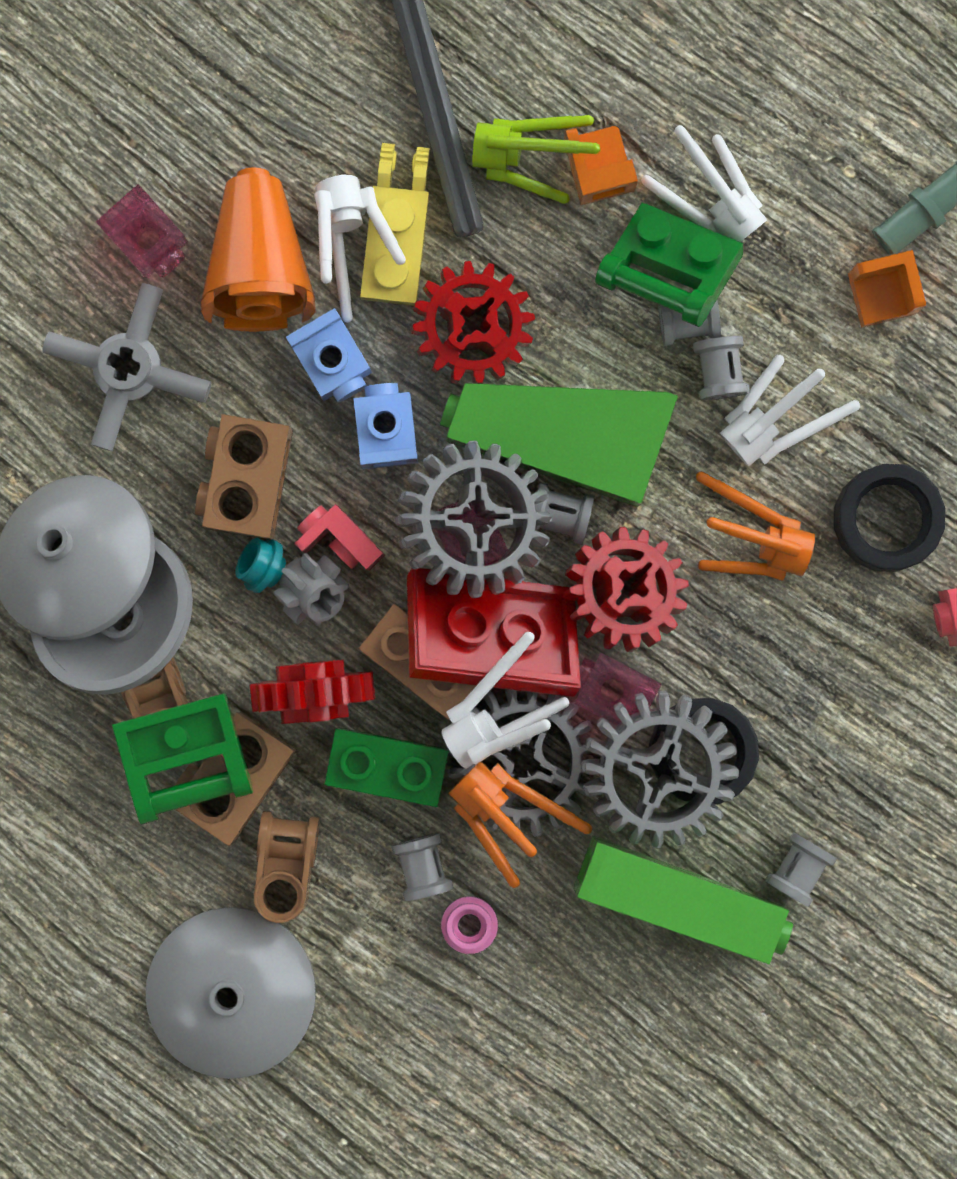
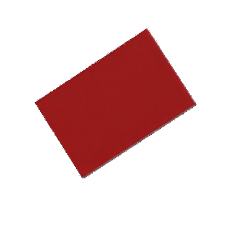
[407,568,581,697]

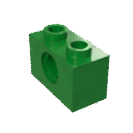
[324,727,449,807]

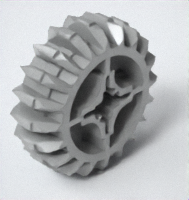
[395,441,552,598]
[447,689,593,837]
[581,691,739,848]

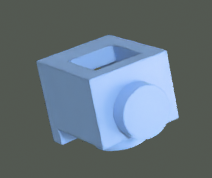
[286,308,372,403]
[353,383,418,469]

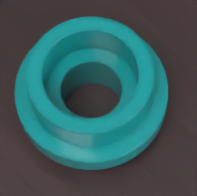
[235,538,286,593]

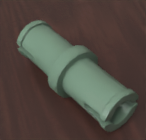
[872,161,957,255]

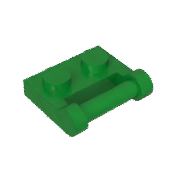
[595,202,743,327]
[112,693,253,825]

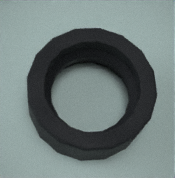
[834,464,946,572]
[649,698,759,805]

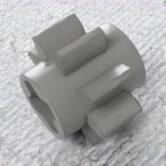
[274,553,349,626]

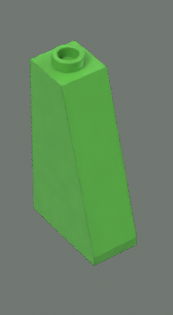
[440,383,678,507]
[573,835,793,965]

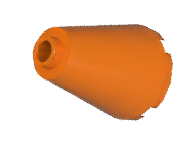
[201,167,316,332]

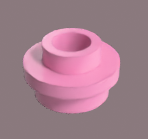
[441,896,498,954]

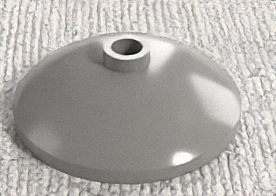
[0,475,155,640]
[30,537,193,695]
[146,907,316,1079]

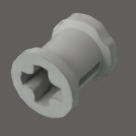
[658,300,721,346]
[693,336,750,400]
[535,482,595,545]
[765,832,838,907]
[391,833,454,901]

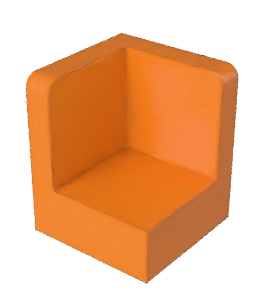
[564,126,638,205]
[848,250,926,328]

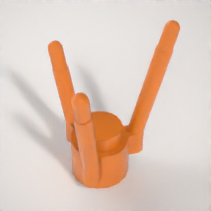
[696,471,815,581]
[448,762,593,888]

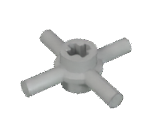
[42,283,212,451]

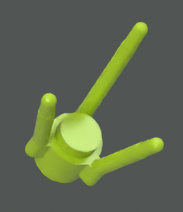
[472,115,600,204]

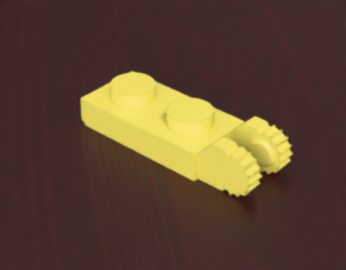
[360,143,430,306]

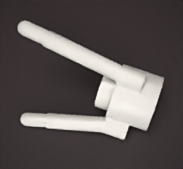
[641,125,767,242]
[314,175,406,323]
[720,355,860,467]
[442,632,569,769]

